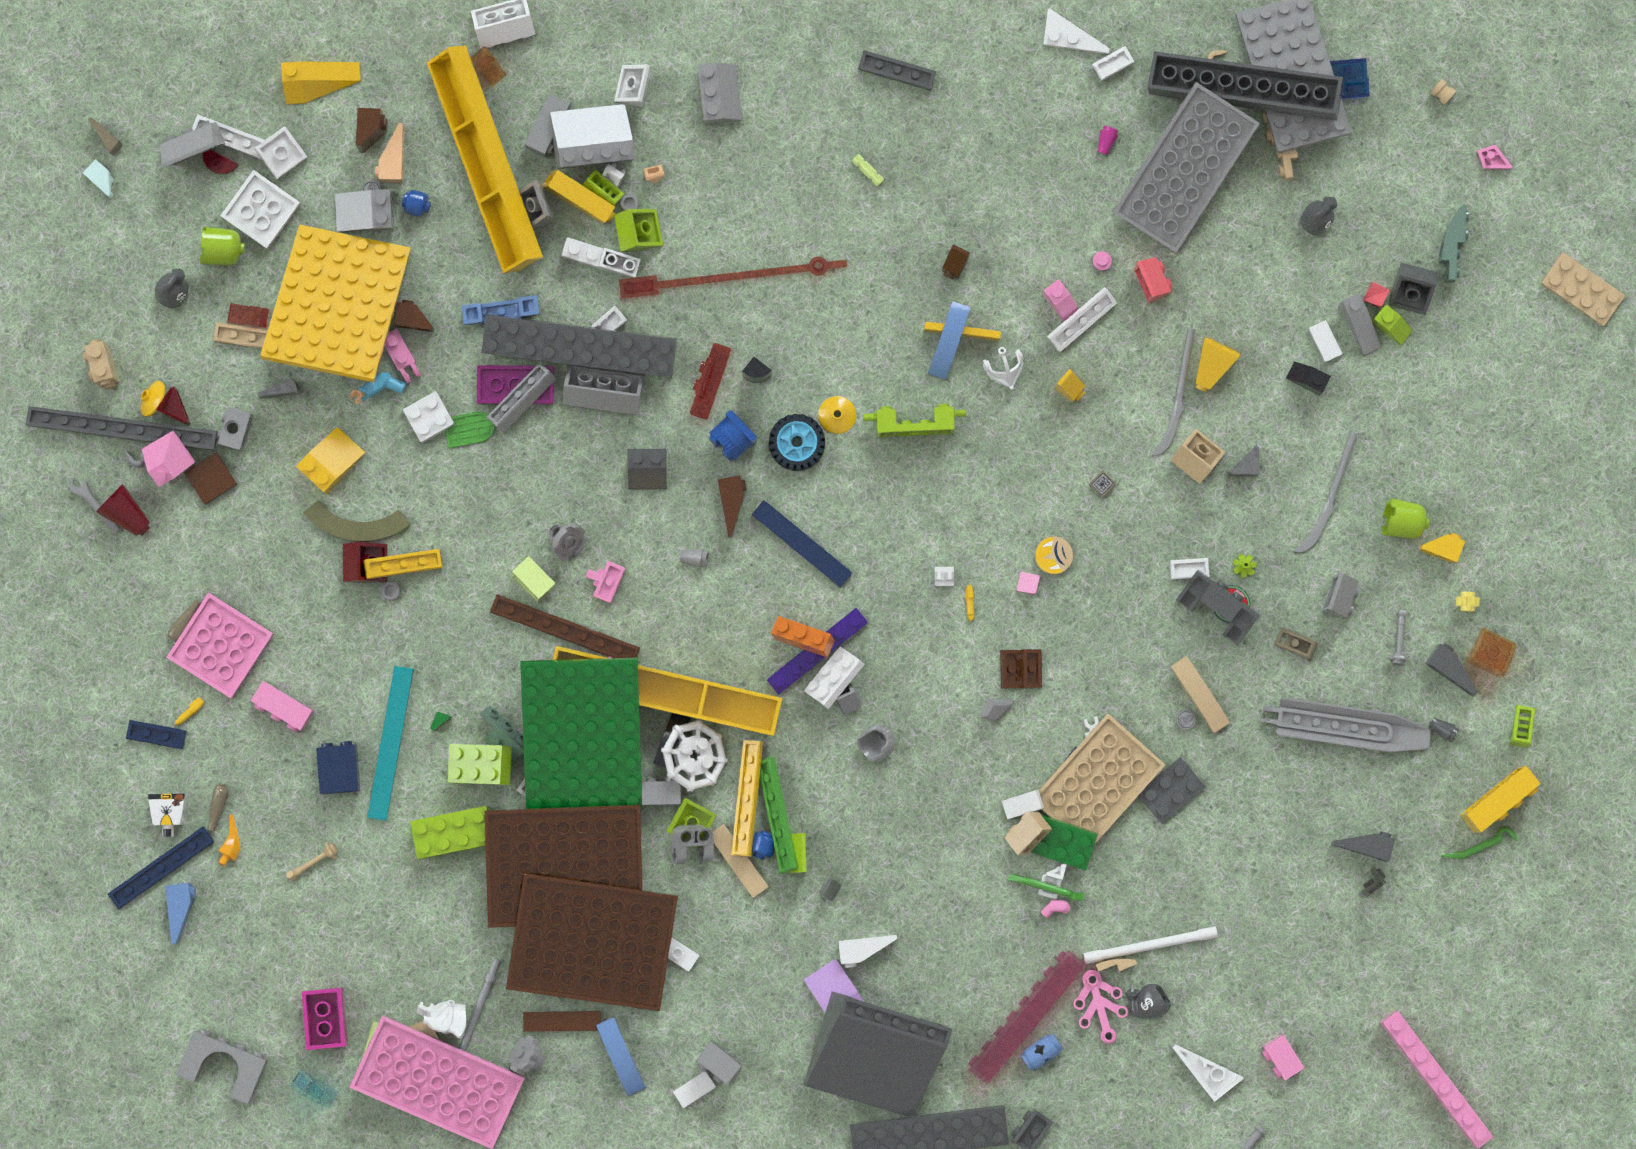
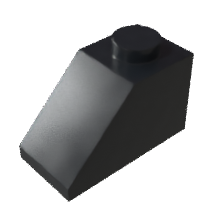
[1286,361,1331,396]

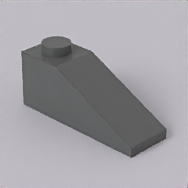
[1425,643,1478,697]
[1331,831,1396,862]

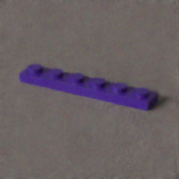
[767,608,868,695]

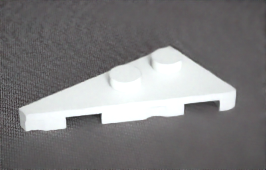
[1043,9,1110,54]
[1172,1044,1244,1102]

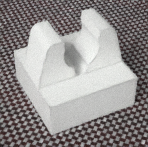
[602,163,626,188]
[934,567,954,586]

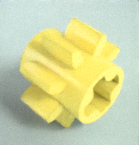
[1456,592,1480,612]

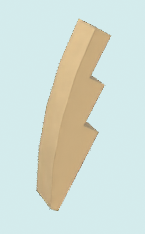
[1170,656,1230,733]

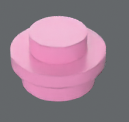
[1093,251,1112,271]

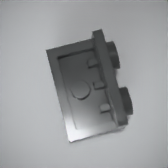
[1011,1108,1053,1149]

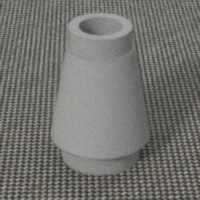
[680,549,709,568]

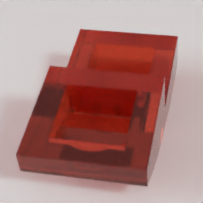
[227,303,269,328]

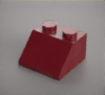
[343,542,388,583]

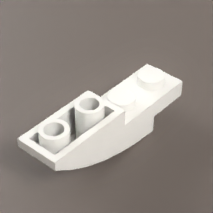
[561,237,641,278]

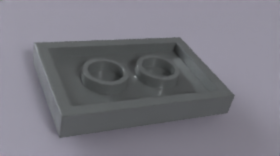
[1138,757,1206,823]

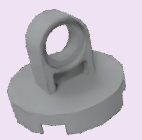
[548,523,586,561]

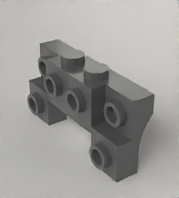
[1176,569,1260,646]

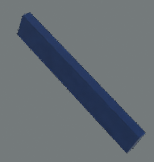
[752,500,852,588]
[108,826,214,910]

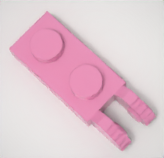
[385,328,421,383]

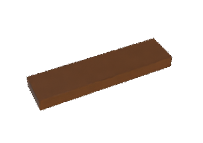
[523,1011,601,1032]

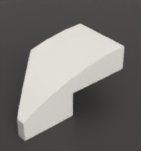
[1037,864,1067,900]

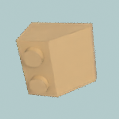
[1171,429,1225,484]

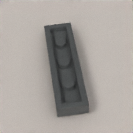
[858,50,936,91]

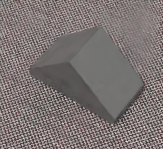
[1227,445,1259,476]

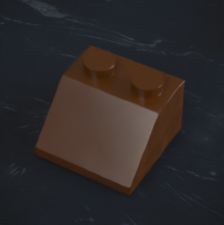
[356,108,388,153]

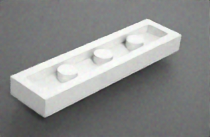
[192,114,265,160]
[1047,287,1117,352]

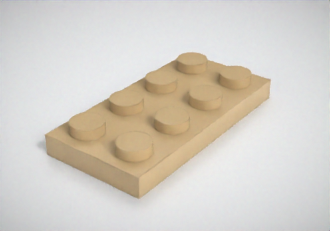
[1540,252,1625,327]

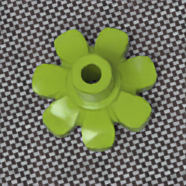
[1232,554,1257,578]

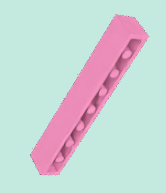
[1380,1010,1493,1148]

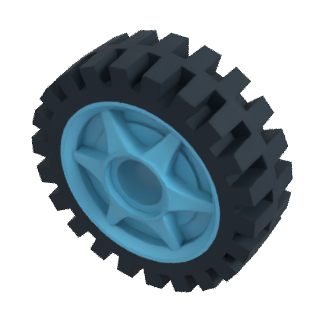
[769,414,825,471]

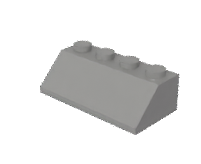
[562,364,645,415]

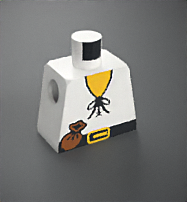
[148,793,188,837]

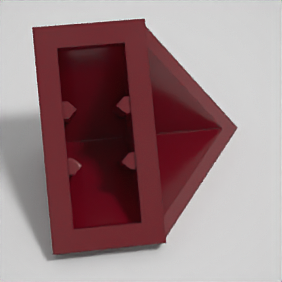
[156,386,191,425]

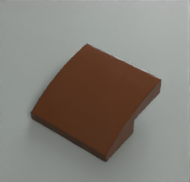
[1000,649,1042,689]

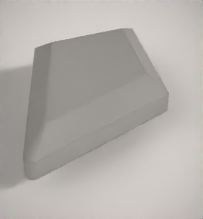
[979,699,1014,723]

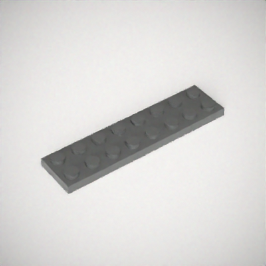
[850,1105,1009,1149]

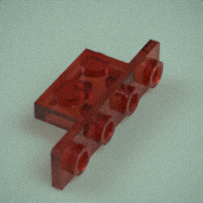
[690,343,731,420]

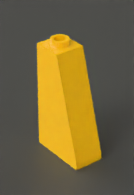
[543,170,615,224]

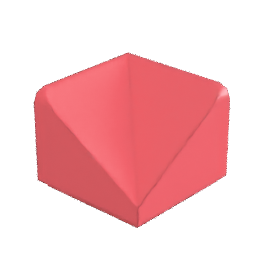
[1363,282,1390,309]

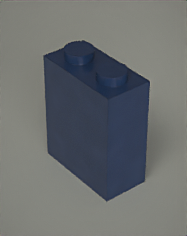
[316,741,360,795]

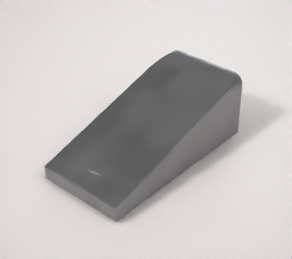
[258,378,300,399]
[820,878,841,901]

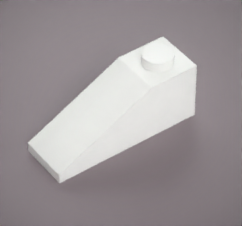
[838,935,897,968]

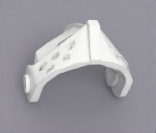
[982,347,1023,390]

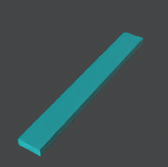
[367,666,414,821]

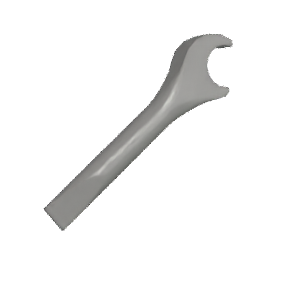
[69,479,119,533]

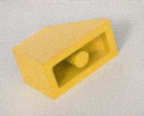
[1055,369,1085,403]
[1419,533,1465,564]

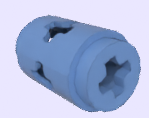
[1021,1033,1063,1071]

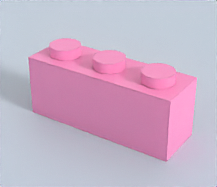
[251,681,315,732]

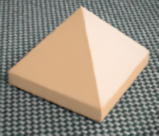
[643,165,665,183]

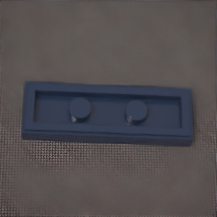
[126,720,187,750]

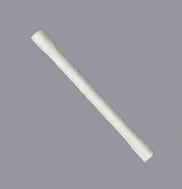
[1083,926,1218,964]

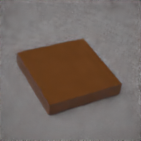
[184,452,237,505]

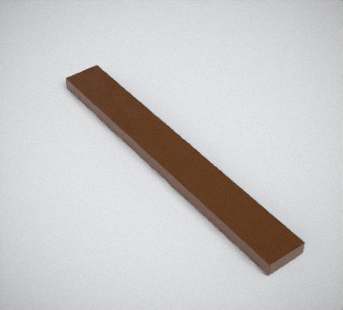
[490,594,640,658]

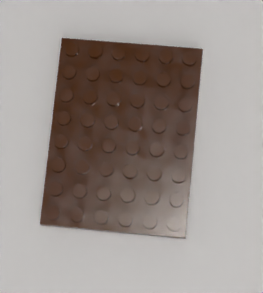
[484,805,643,928]
[506,873,678,1011]

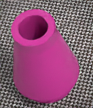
[1097,125,1119,155]

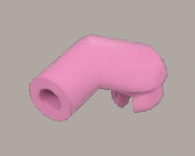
[1041,899,1070,918]

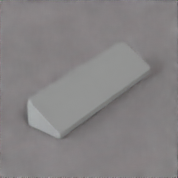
[486,362,556,433]

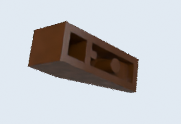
[718,475,747,537]

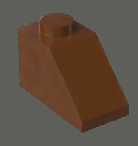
[942,244,970,280]
[394,300,434,332]

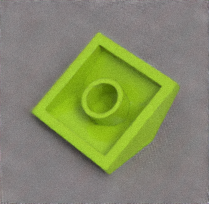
[666,798,717,848]

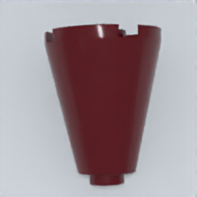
[96,484,150,536]

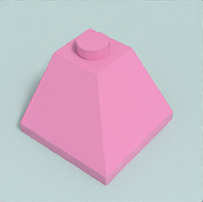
[142,430,195,487]

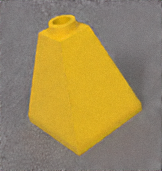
[1195,336,1240,392]

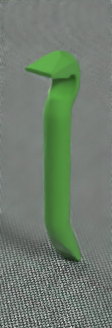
[1441,826,1518,859]
[1008,873,1085,901]

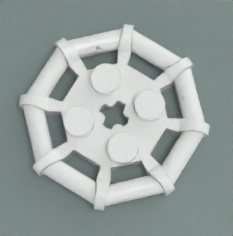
[661,719,728,792]

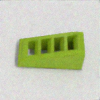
[582,169,625,206]
[1510,705,1536,748]

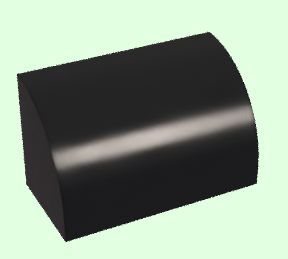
[742,357,772,383]

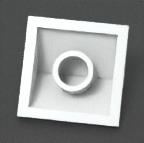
[614,64,651,108]

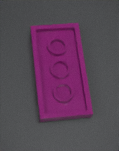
[477,365,554,405]

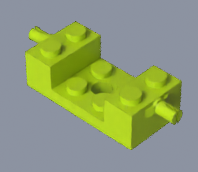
[863,403,967,437]

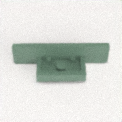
[480,706,524,765]

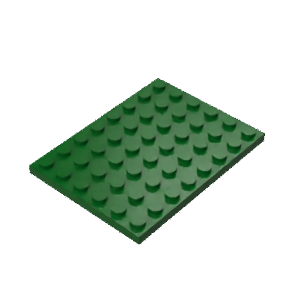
[520,658,643,809]

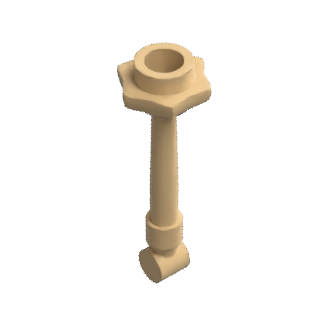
[286,842,338,881]

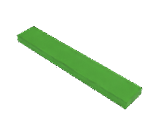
[760,757,798,874]

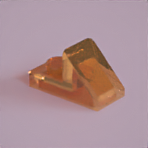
[470,46,507,87]

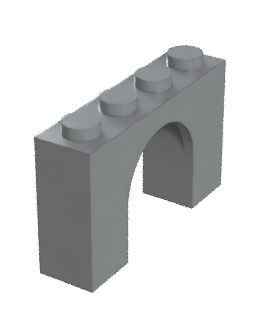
[176,1029,268,1104]

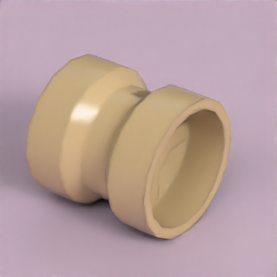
[1430,78,1456,105]

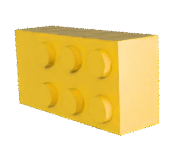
[1460,766,1541,833]

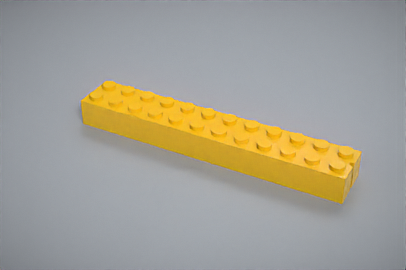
[426,45,543,274]
[552,646,782,736]

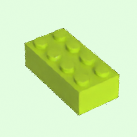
[410,806,489,859]

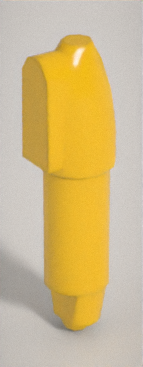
[965,585,974,621]
[175,697,204,726]

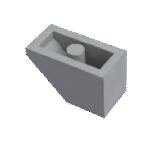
[836,683,862,716]

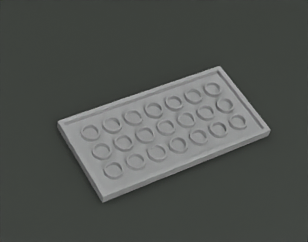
[1235,0,1352,154]
[1112,82,1260,253]

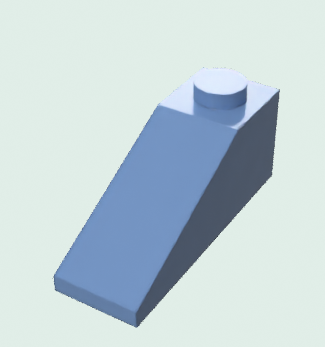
[165,883,196,944]

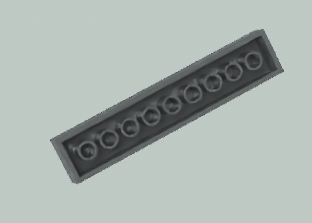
[1147,51,1344,120]
[481,314,677,377]

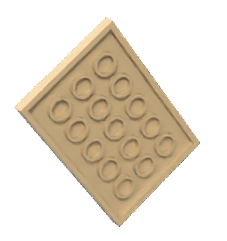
[1039,713,1166,843]

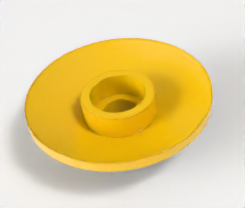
[140,381,165,417]
[818,396,856,434]

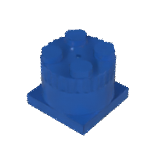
[709,410,757,461]

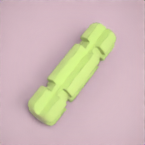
[852,154,884,186]

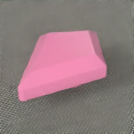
[1477,145,1512,169]

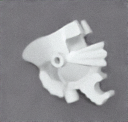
[417,1000,467,1039]

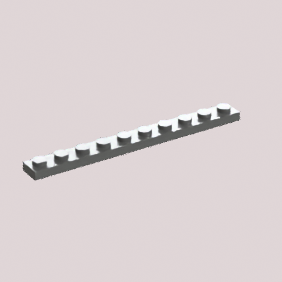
[25,406,218,451]

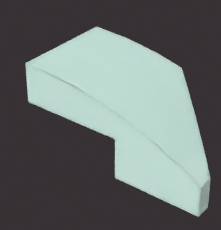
[83,159,114,199]

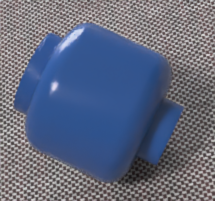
[401,189,431,217]
[752,830,775,860]

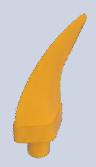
[218,814,240,866]

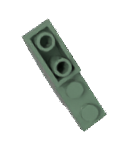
[1439,205,1469,283]

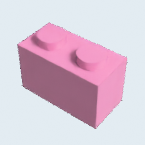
[1262,1034,1304,1080]

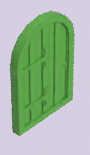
[445,412,495,448]

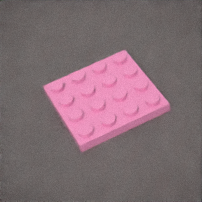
[166,593,274,699]

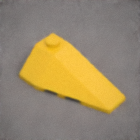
[281,61,361,105]

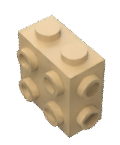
[83,339,120,390]

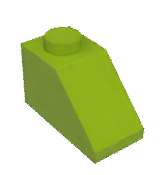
[1372,304,1413,346]

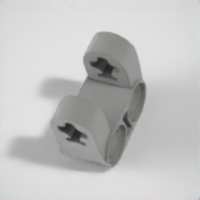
[671,824,714,864]

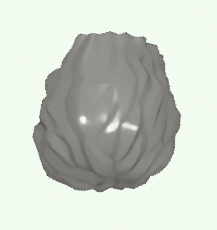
[857,724,895,762]

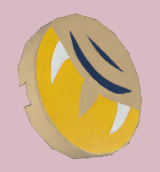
[1035,536,1073,575]

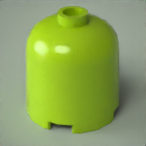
[200,226,245,266]
[1381,498,1429,539]

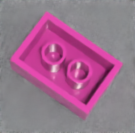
[302,987,348,1050]

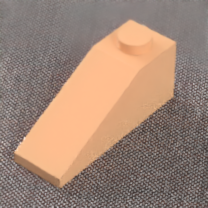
[375,123,405,183]

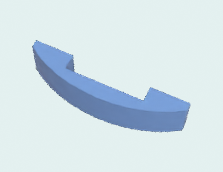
[462,295,540,325]
[928,301,970,380]
[596,1017,646,1096]

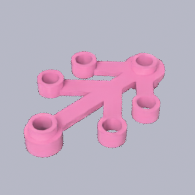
[1073,970,1128,1044]

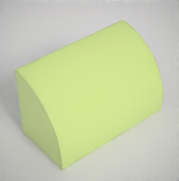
[511,556,555,602]

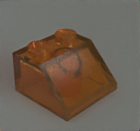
[1465,627,1517,678]

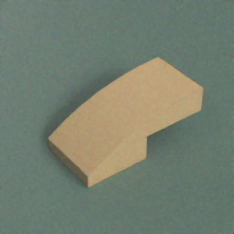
[1094,958,1137,972]

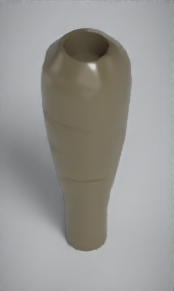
[167,600,201,642]
[208,784,229,831]

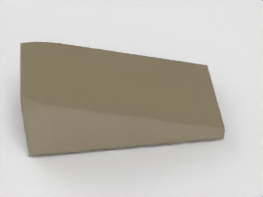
[88,117,122,155]
[1274,628,1318,661]

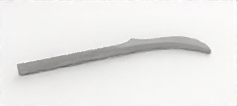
[1151,328,1195,456]
[1294,432,1358,553]

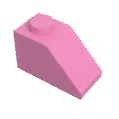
[1042,279,1078,322]

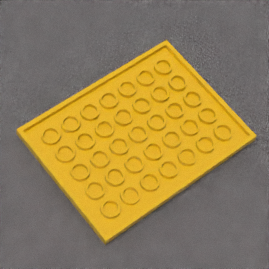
[260,224,411,382]

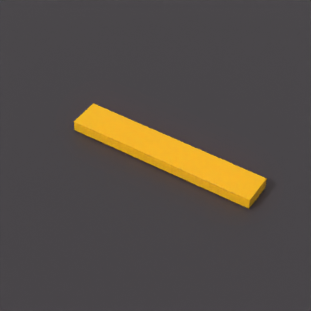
[731,740,763,857]

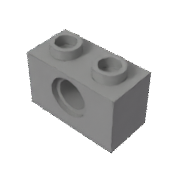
[217,407,253,452]

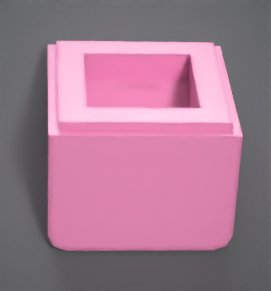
[1016,572,1040,595]

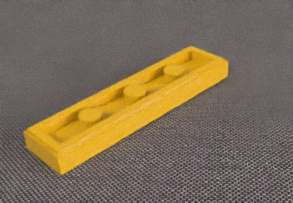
[924,322,1001,341]
[364,549,443,579]

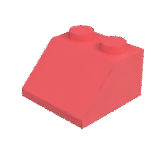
[1134,257,1172,303]

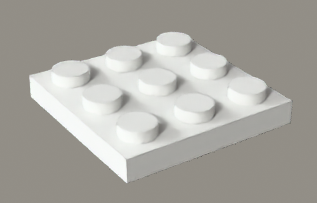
[220,170,301,250]

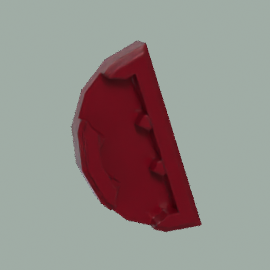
[203,149,239,175]

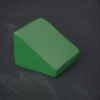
[430,712,452,731]

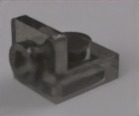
[1361,867,1386,897]

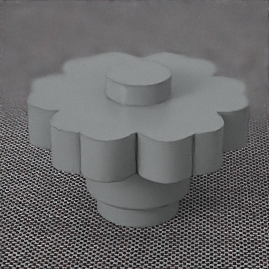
[509,1035,544,1075]

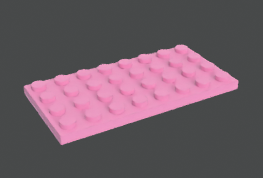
[349,1015,525,1149]

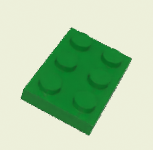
[1031,815,1098,871]

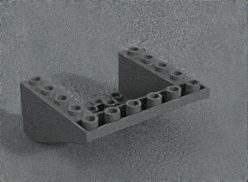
[803,991,952,1117]

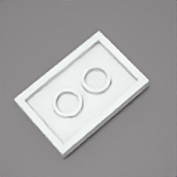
[804,646,865,709]

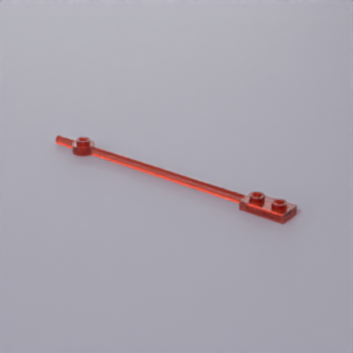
[619,256,847,299]

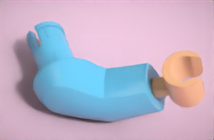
[350,372,406,404]

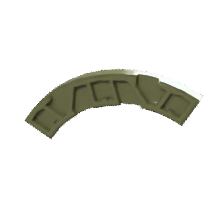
[303,501,410,542]

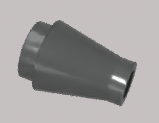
[1429,717,1459,742]

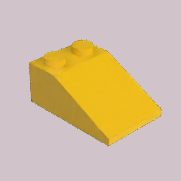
[296,427,366,495]

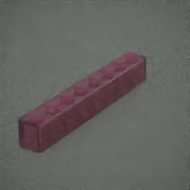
[968,950,1086,1085]

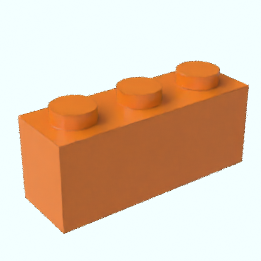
[771,616,835,658]

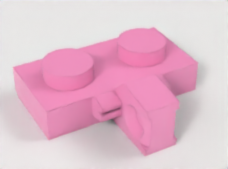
[586,561,626,604]

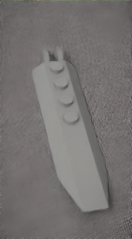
[1261,697,1431,752]

